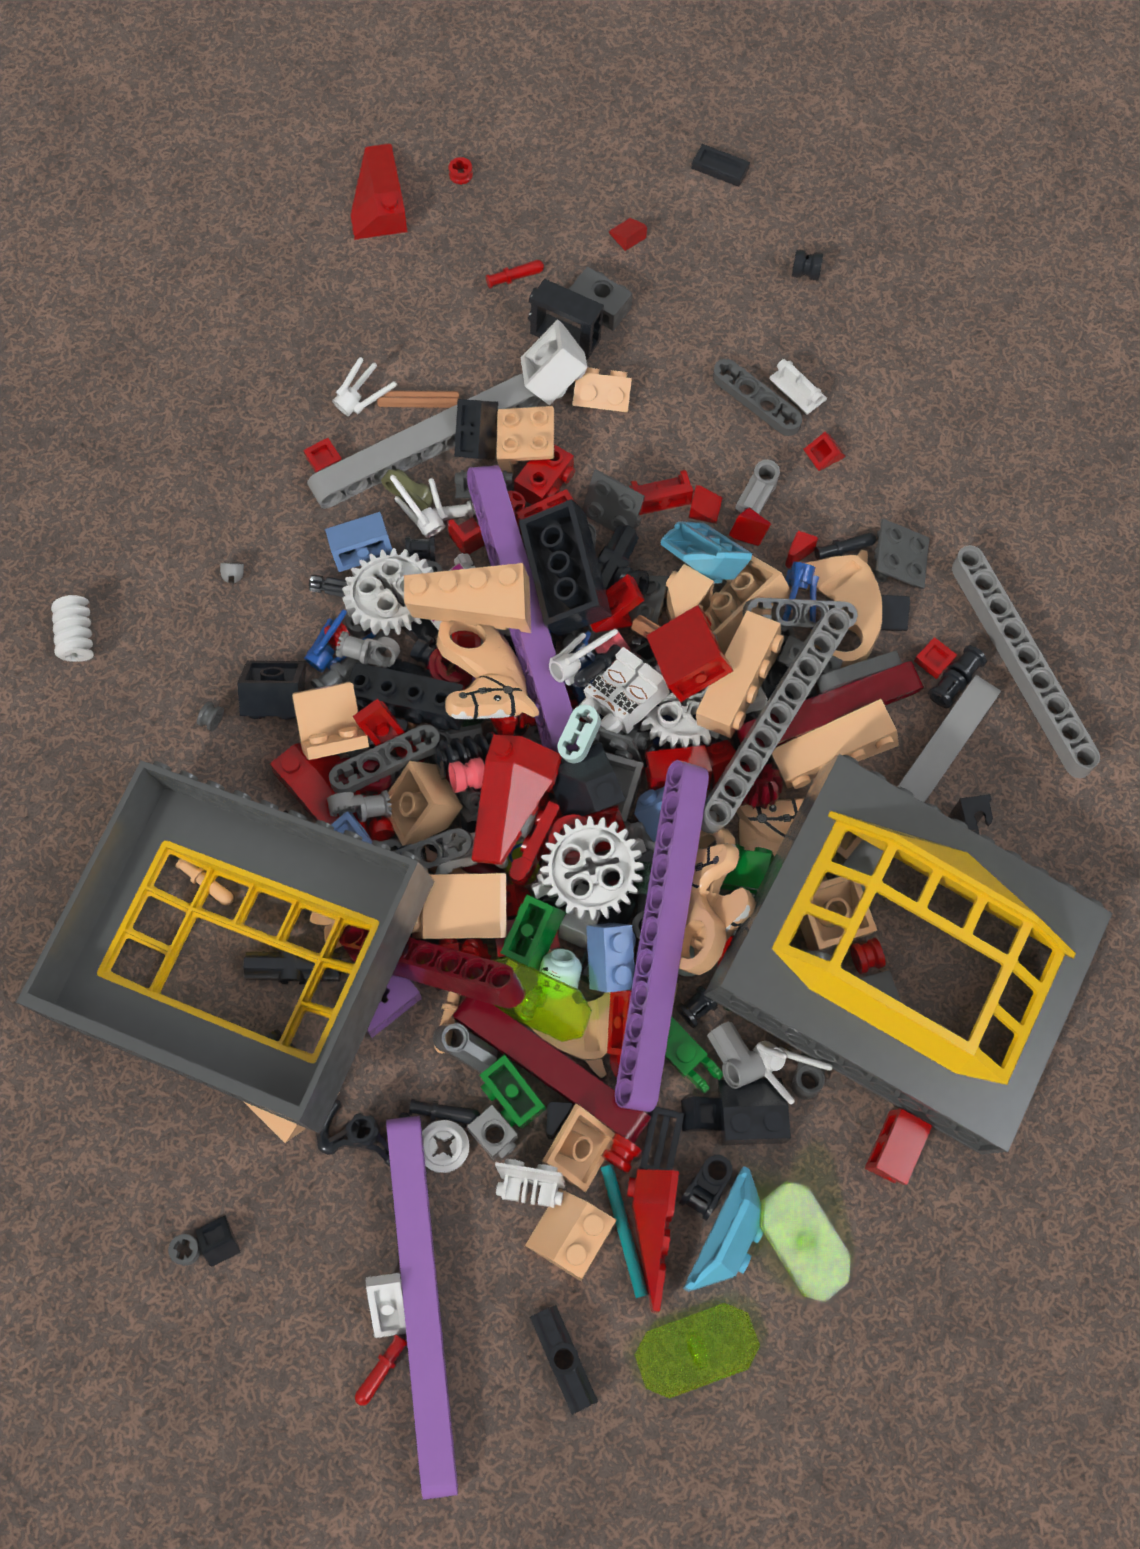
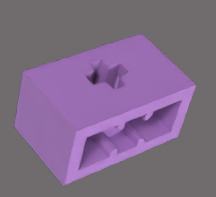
[367,974,422,1038]

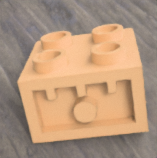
[497,406,554,472]
[292,682,369,760]

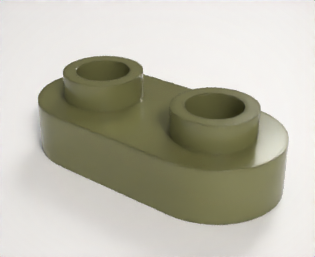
[381,469,434,510]

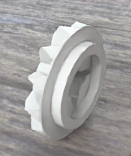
[422,1120,469,1173]

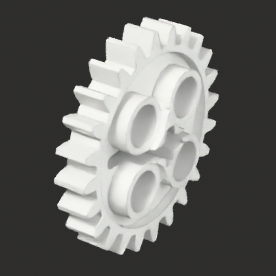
[342,548,433,636]
[640,665,719,749]
[540,816,644,921]

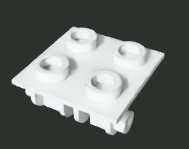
[495,1159,566,1208]

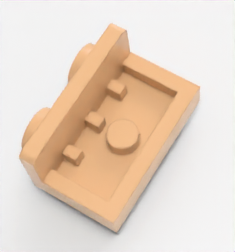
[572,367,632,412]

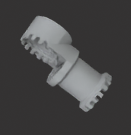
[336,631,400,668]
[327,790,392,822]

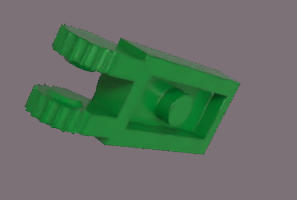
[665,1016,723,1094]

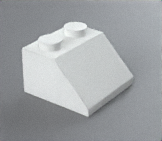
[521,319,588,405]

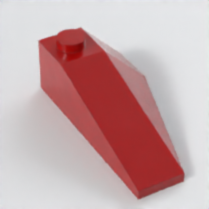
[350,143,407,240]
[471,734,562,865]
[270,742,371,838]
[627,1169,679,1313]

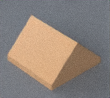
[542,1104,615,1192]

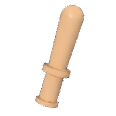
[175,859,234,906]
[434,991,461,1054]

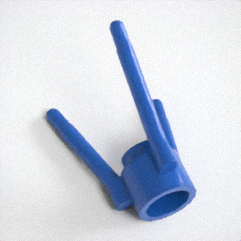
[782,562,819,629]
[304,610,376,673]

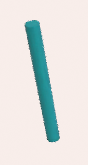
[601,1164,648,1298]

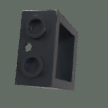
[528,279,604,359]

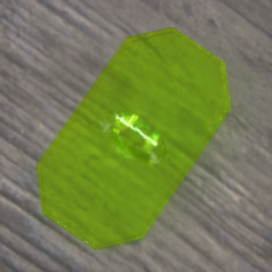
[493,957,592,1042]
[759,1181,851,1302]
[634,1303,760,1399]

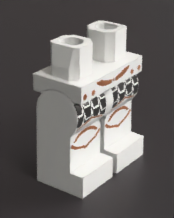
[579,647,670,734]

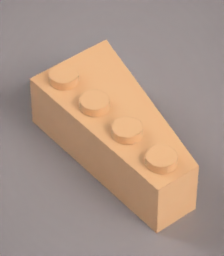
[704,555,791,655]
[404,563,531,633]
[696,611,784,738]
[772,699,899,789]

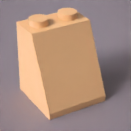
[412,873,506,939]

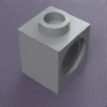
[467,1105,518,1160]

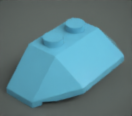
[660,521,752,583]
[683,1166,766,1292]

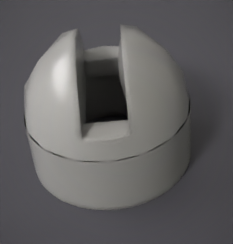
[220,563,244,583]

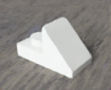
[558,883,602,949]
[366,1273,406,1338]

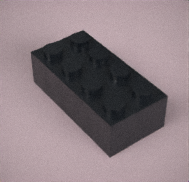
[519,499,612,637]

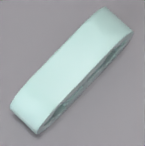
[557,705,601,763]

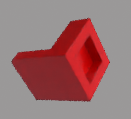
[447,517,485,555]

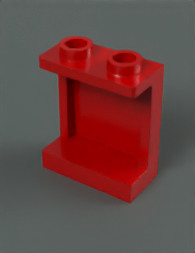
[646,605,733,702]

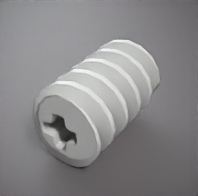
[51,595,94,662]

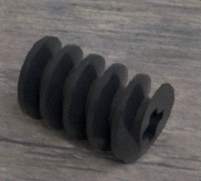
[436,732,496,779]

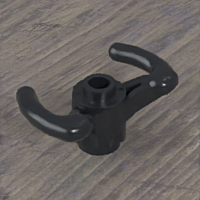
[316,1099,410,1167]

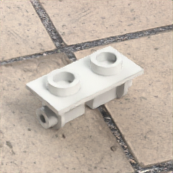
[769,359,827,415]

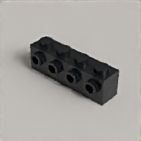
[348,662,466,730]

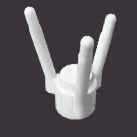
[332,357,397,416]
[390,475,447,538]
[549,629,618,686]
[753,1041,833,1104]

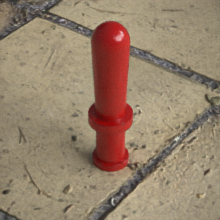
[485,260,544,288]
[355,1334,407,1406]

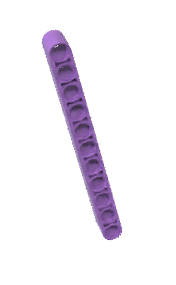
[467,465,579,753]
[615,760,709,1112]
[386,1116,458,1500]

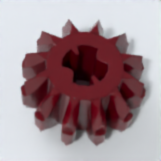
[731,764,783,810]

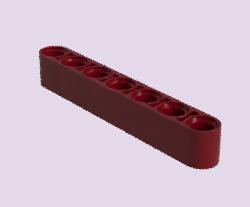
[735,661,924,748]
[339,925,526,1008]
[452,996,651,1144]

